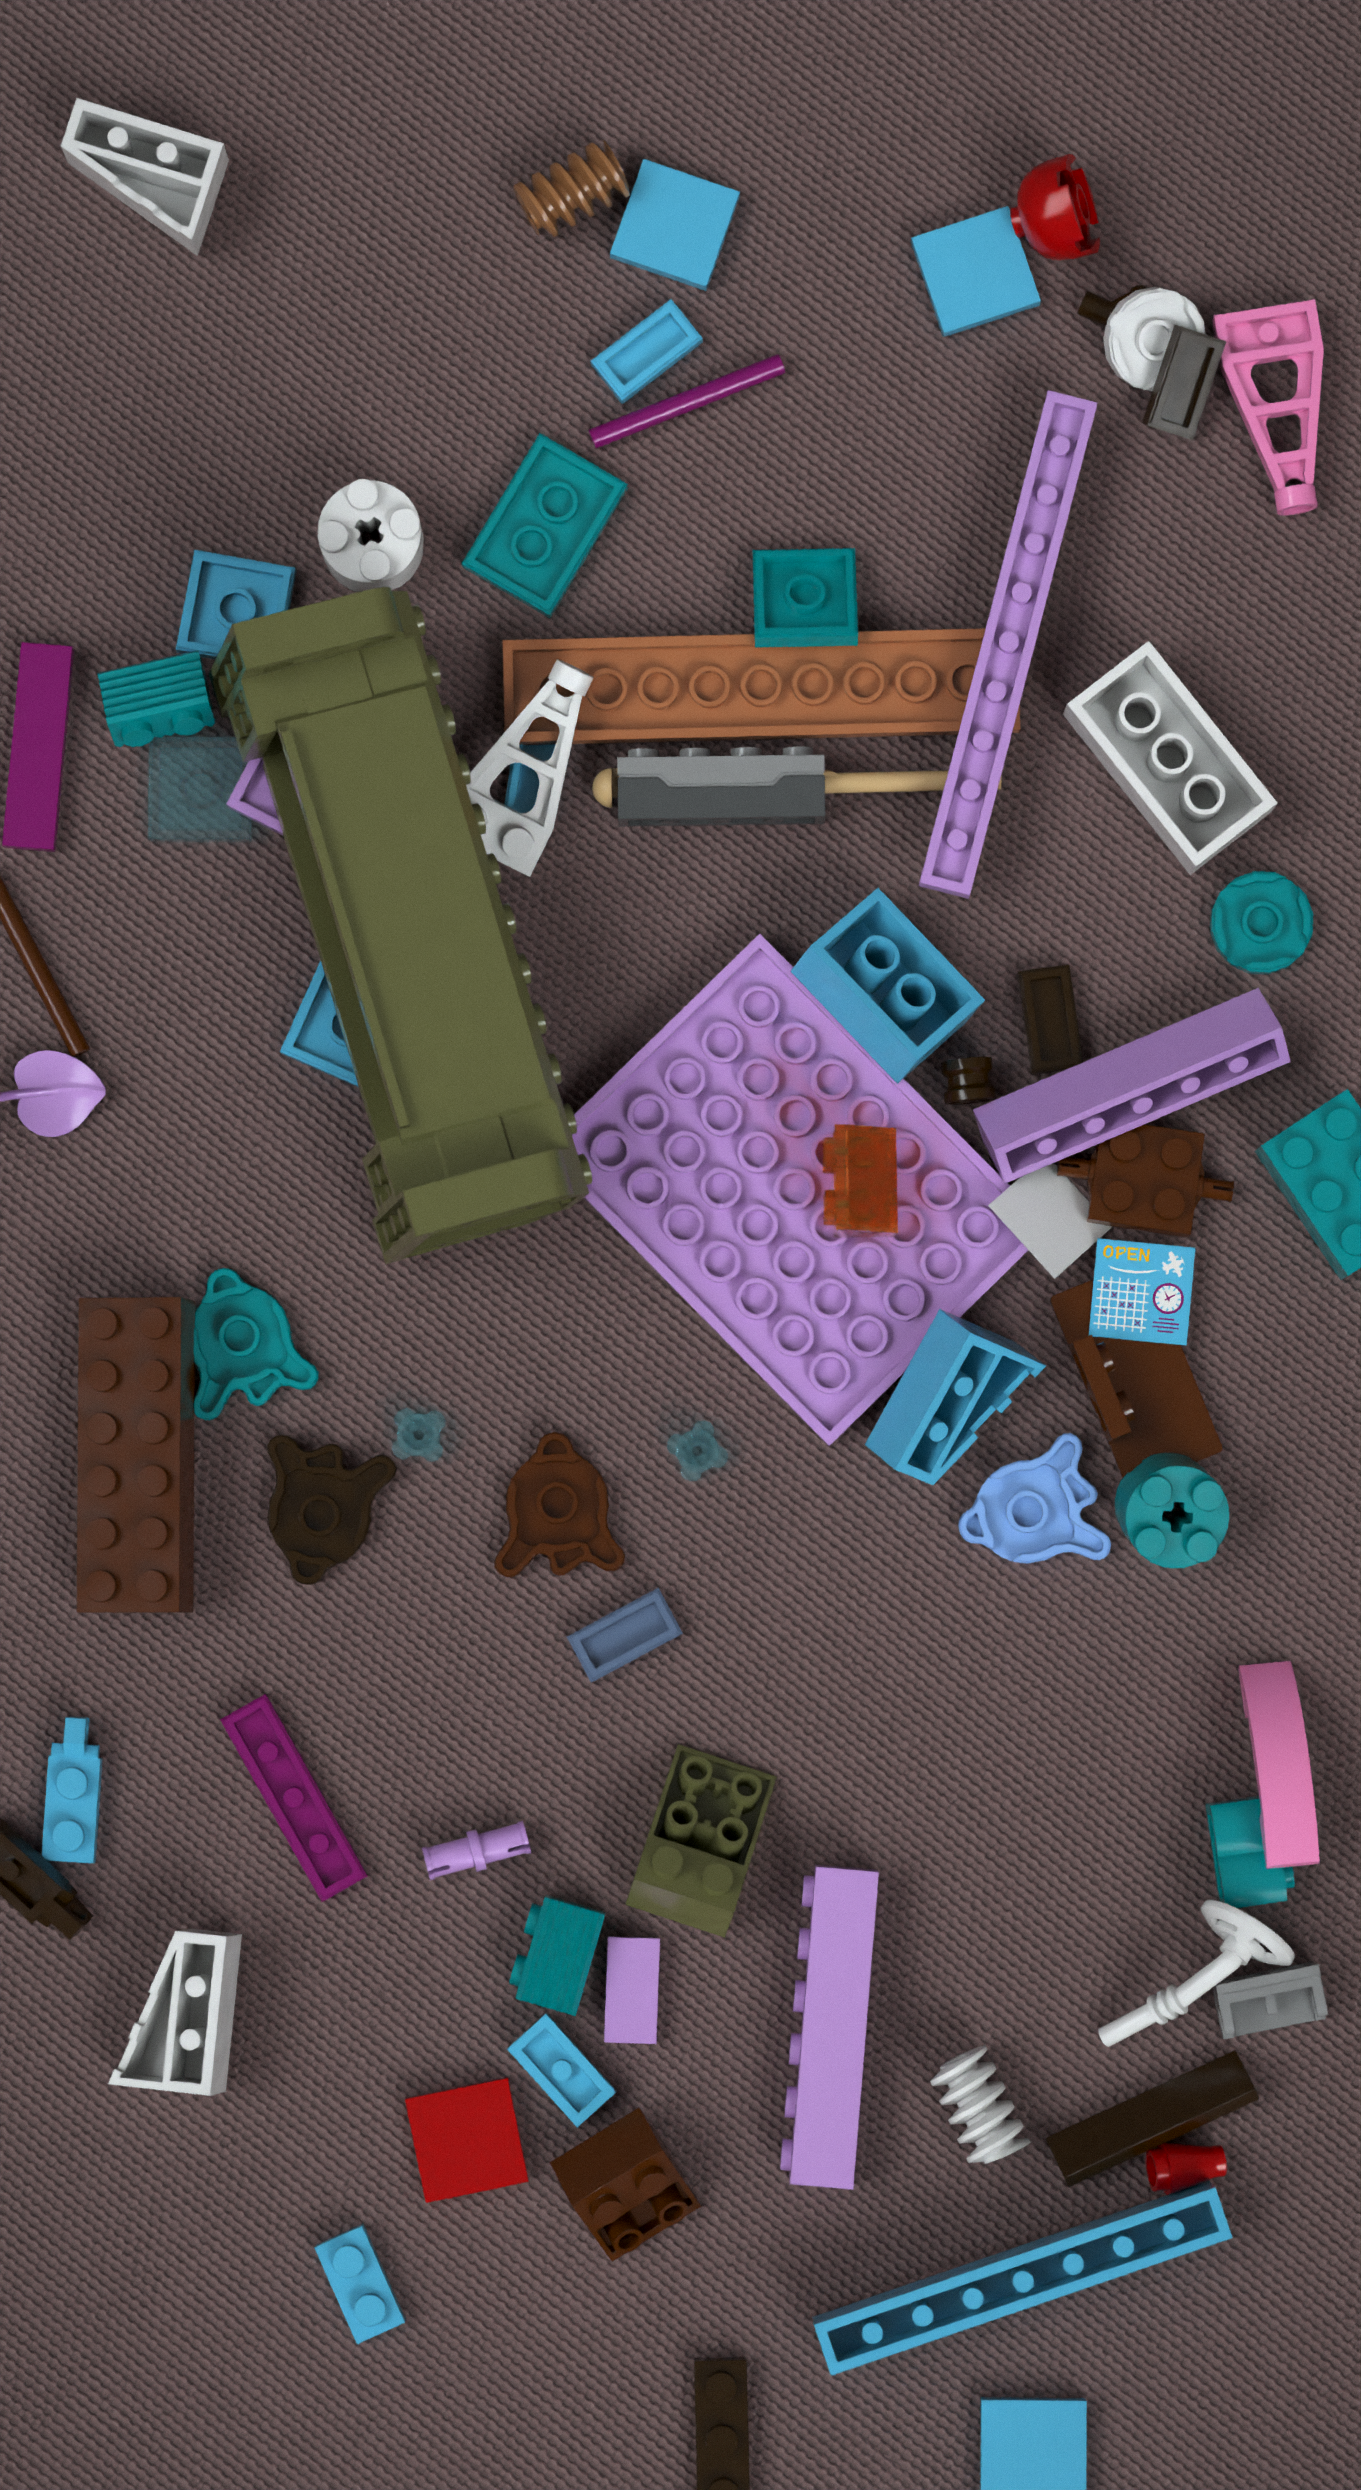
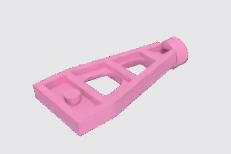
[1212,299,1324,516]

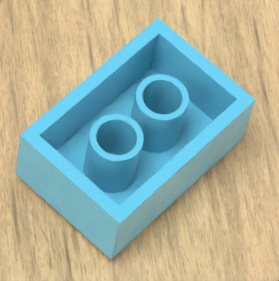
[791,888,985,1084]

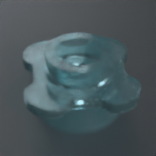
[392,1408,446,1462]
[667,1421,728,1482]

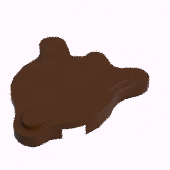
[494,1432,625,1577]

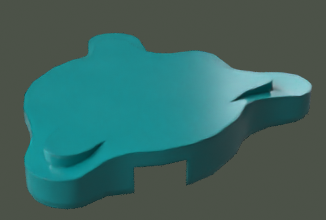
[194,1268,319,1421]

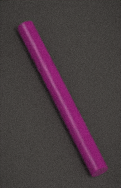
[588,354,785,449]

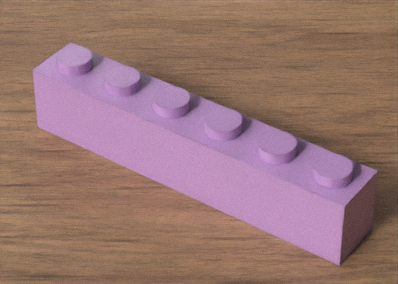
[973,988,1291,1184]
[780,1864,879,2190]

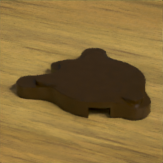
[267,1435,397,1585]

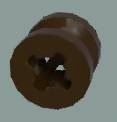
[941,1057,996,1105]

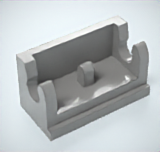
[1212,1961,1328,2039]

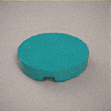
[1210,871,1313,975]

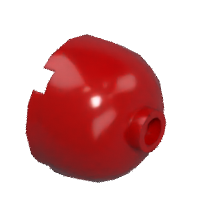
[1010,154,1100,261]

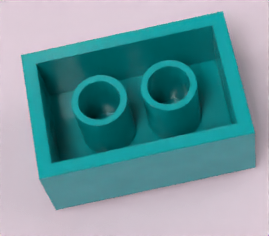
[1254,1089,1361,1280]

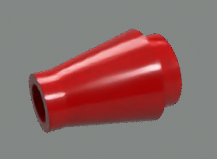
[1146,2143,1227,2195]

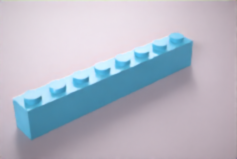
[812,2181,1233,2376]

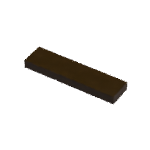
[1046,2050,1259,2187]

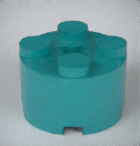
[1115,1453,1229,1568]

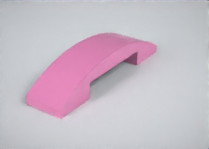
[1238,1661,1320,1869]

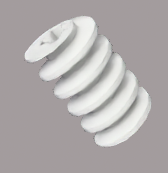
[930,2045,1031,2164]

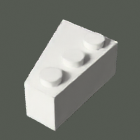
[61,98,229,256]
[108,1929,242,2096]

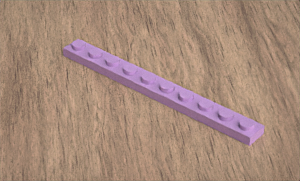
[919,390,1098,899]

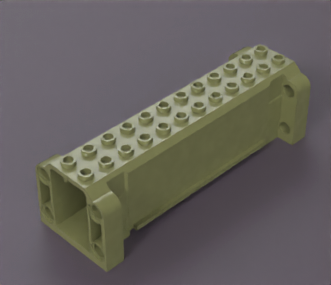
[209,587,592,1264]

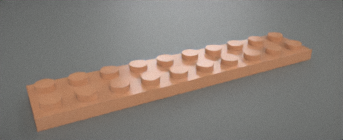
[502,628,1021,745]

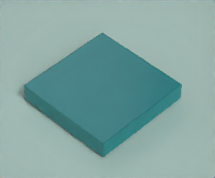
[752,548,858,648]

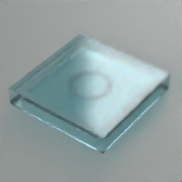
[148,737,253,842]

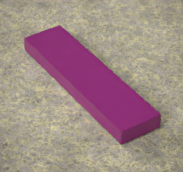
[2,642,74,852]
[220,1694,368,1902]

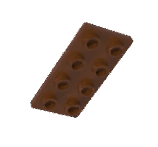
[1050,1279,1223,1479]

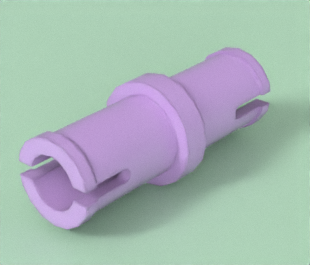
[422,1821,531,1880]

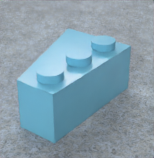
[865,1309,1046,1485]

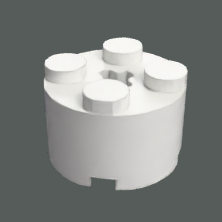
[318,479,424,592]

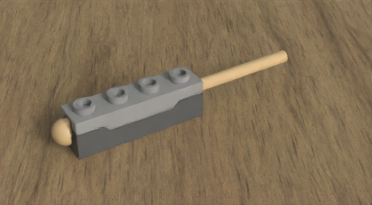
[592,746,1001,827]

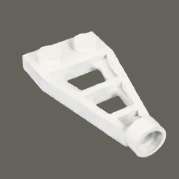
[466,659,594,877]

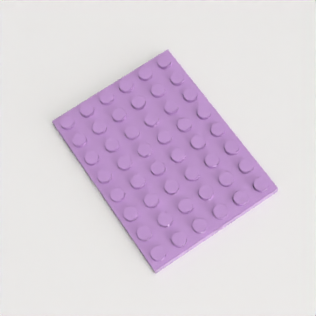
[572,933,1028,1446]

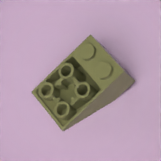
[625,1744,777,1938]

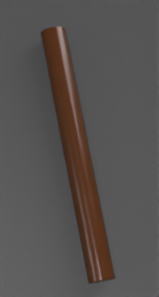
[0,876,90,1057]

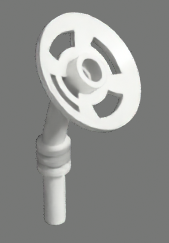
[1099,1900,1295,2047]

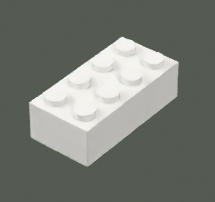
[1063,641,1277,875]

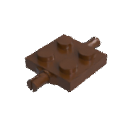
[1057,1124,1234,1238]

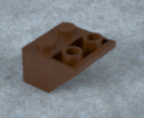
[549,2107,701,2262]

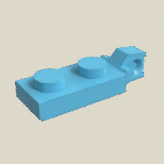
[42,1716,103,1863]

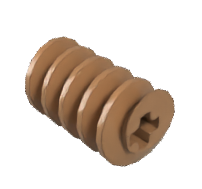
[514,141,630,237]

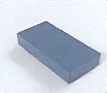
[567,1588,683,1683]

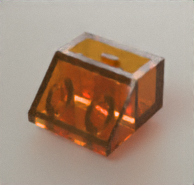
[822,1124,898,1238]

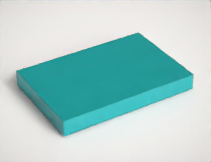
[461,433,628,618]

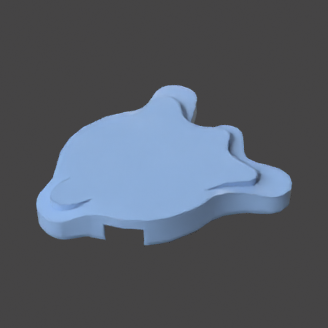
[958,1433,1111,1564]

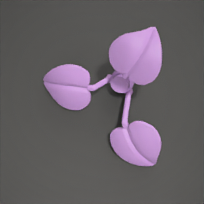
[0,1050,106,1137]

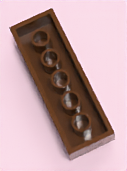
[77,1297,195,1613]

